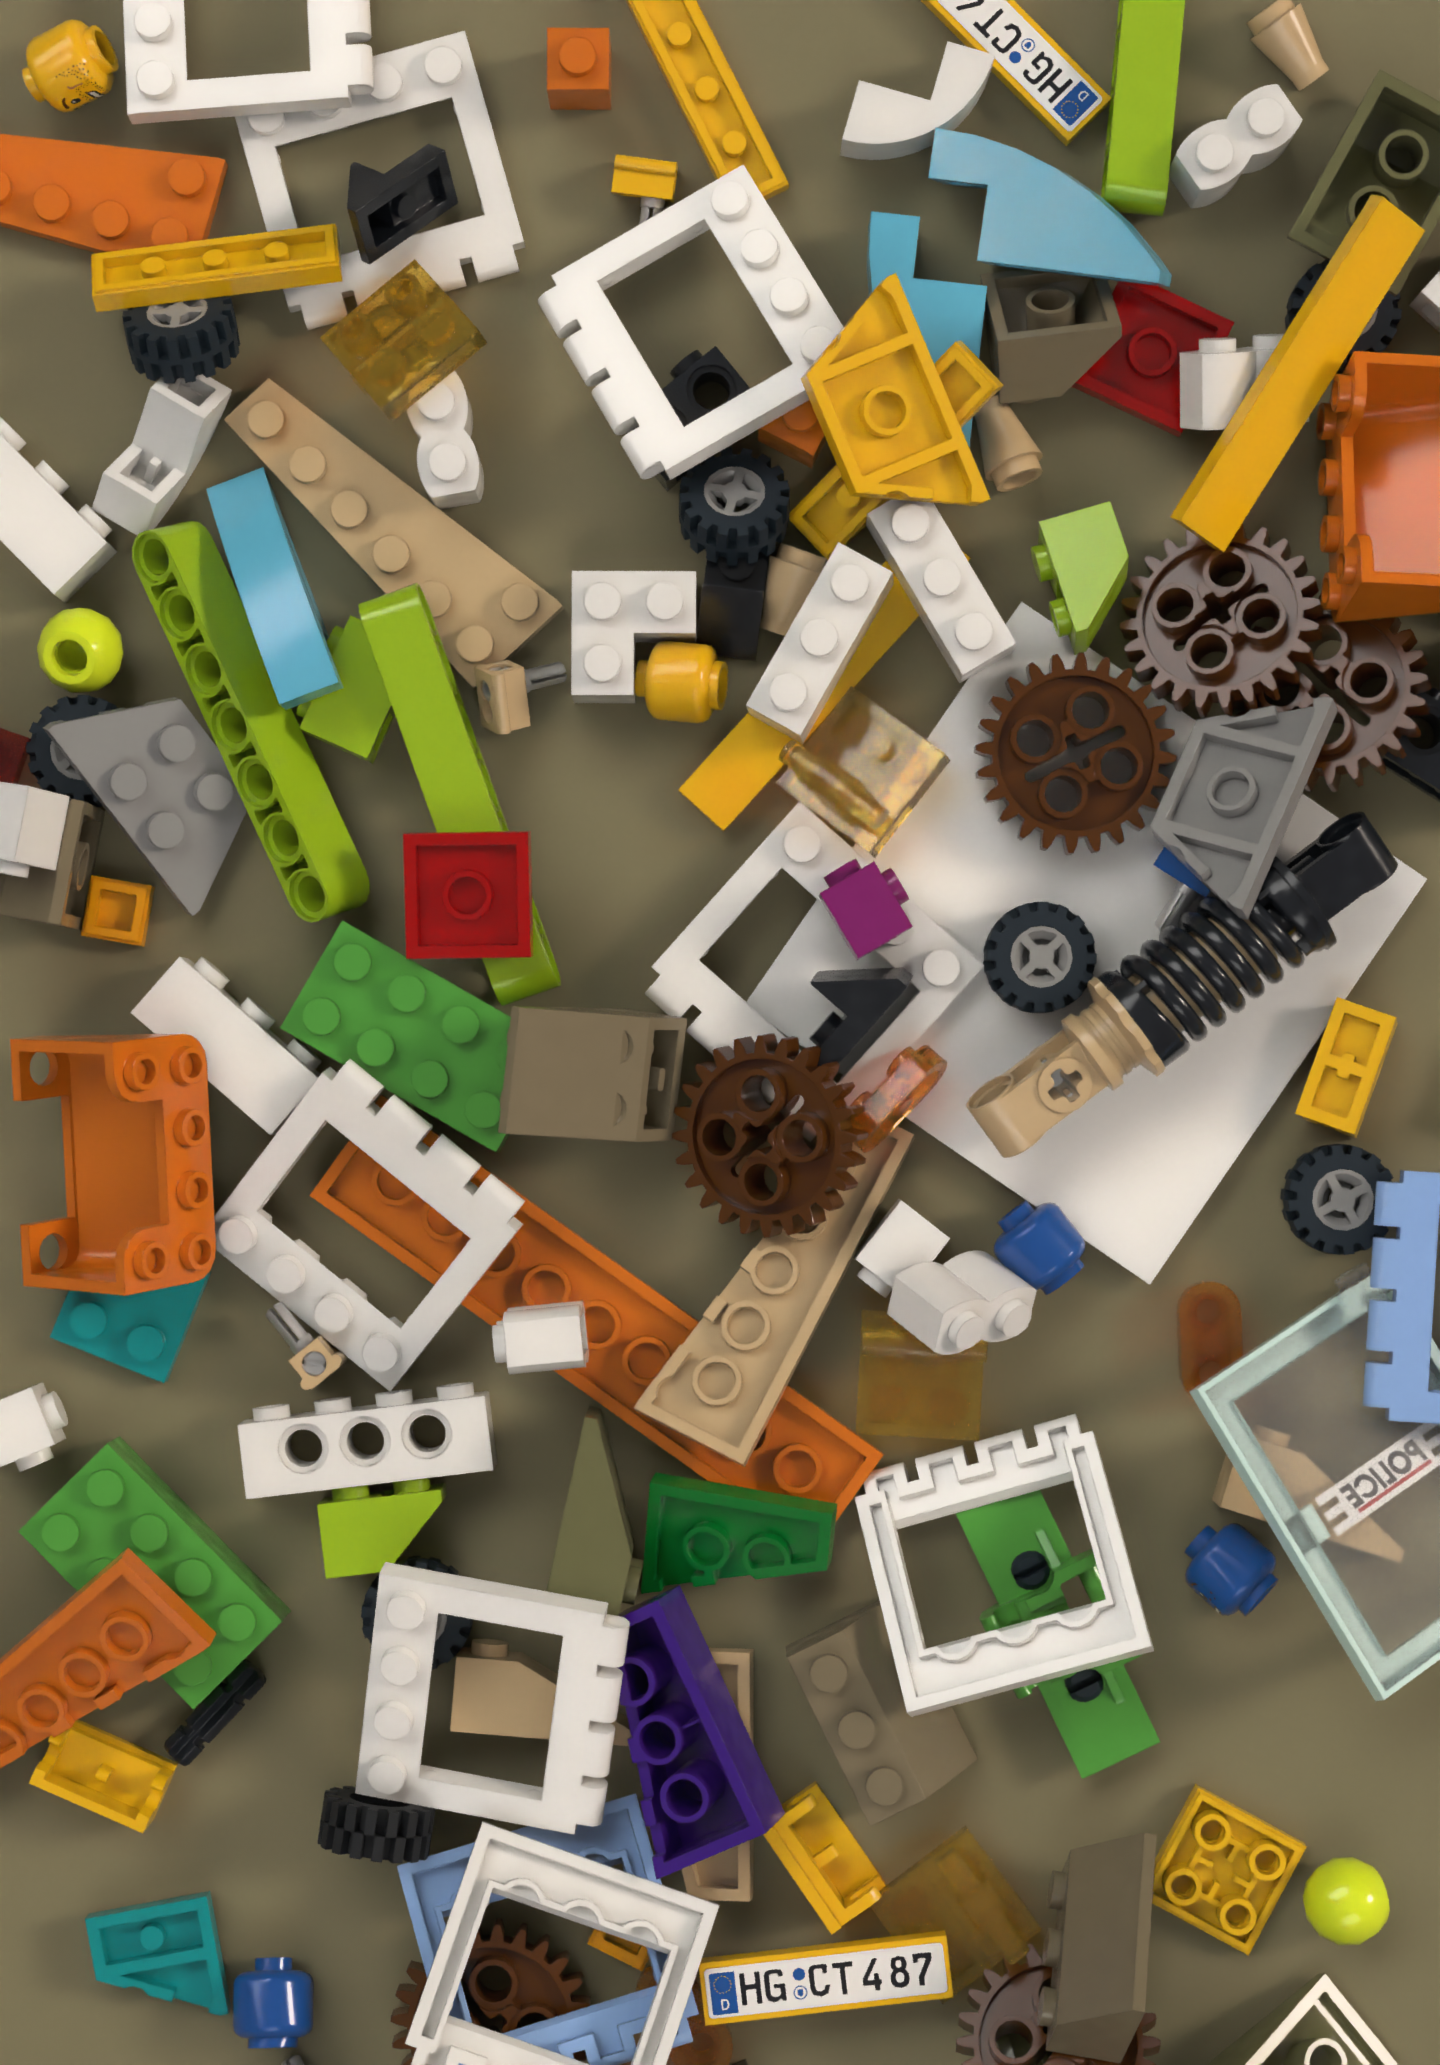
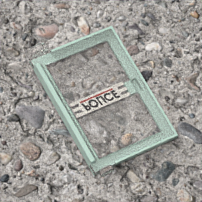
[1189,1262,1440,1701]

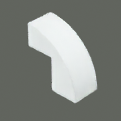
[840,41,995,160]
[91,374,232,536]

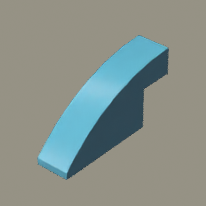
[928,127,1172,287]
[867,211,987,447]
[206,467,344,710]

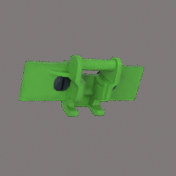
[955,1490,1160,1779]

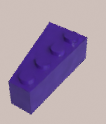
[617,1585,785,1880]

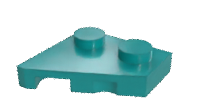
[50,1271,211,1383]
[85,1891,232,2016]

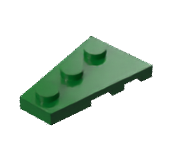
[641,1472,837,1594]

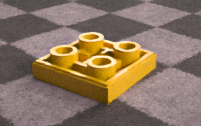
[1152,1784,1307,1956]

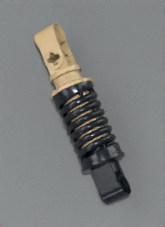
[966,812,1398,1158]

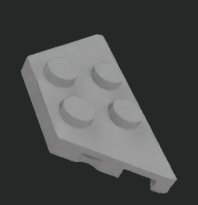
[1150,696,1338,920]
[43,697,247,916]

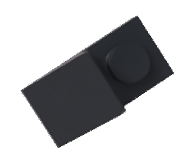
[347,144,458,264]
[696,552,769,662]
[809,967,913,1066]

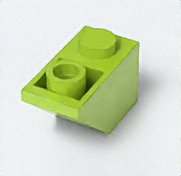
[1030,501,1129,655]
[296,615,395,764]
[317,1478,447,1579]

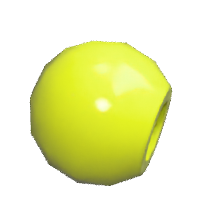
[37,608,124,693]
[1303,1857,1390,1945]

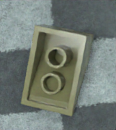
[1287,69,1440,297]
[546,1406,643,1616]
[1208,1973,1398,2065]

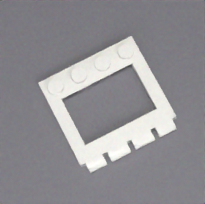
[123,0,374,124]
[235,30,525,330]
[538,165,843,480]
[645,801,984,1142]
[215,1059,525,1391]
[854,1414,1154,1717]
[355,1562,630,1835]
[405,1821,719,2065]

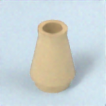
[1246,0,1330,91]
[974,395,1043,492]
[760,543,827,636]

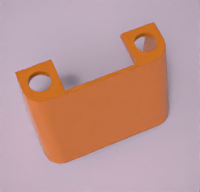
[1316,351,1440,623]
[10,1034,216,1296]

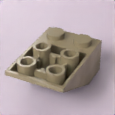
[498,1006,687,1142]

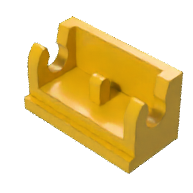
[1295,997,1398,1138]
[29,1719,178,1833]
[763,1781,886,1935]

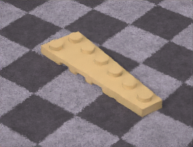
[224,378,563,691]
[634,1110,915,1467]

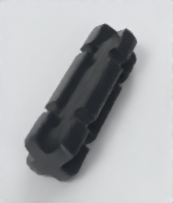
[164,1659,266,1766]

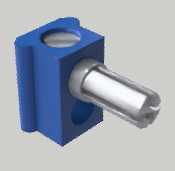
[1153,847,1212,930]

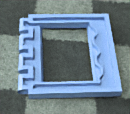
[1363,1170,1440,1424]
[397,1793,699,2065]

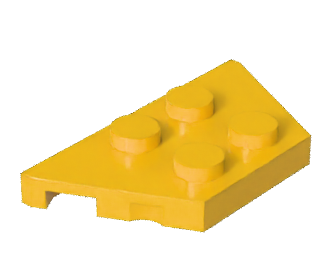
[801,273,991,506]

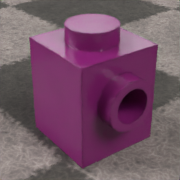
[819,859,913,961]

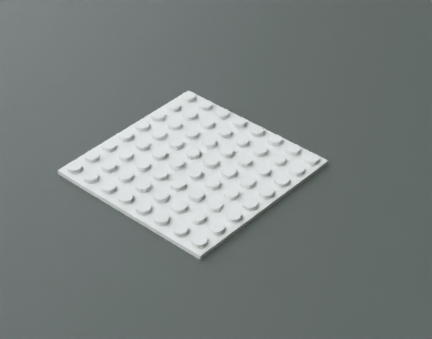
[747,601,1427,1285]

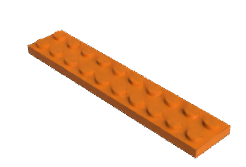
[309,1095,884,1523]

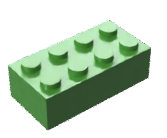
[280,920,511,1152]
[18,1436,291,1710]

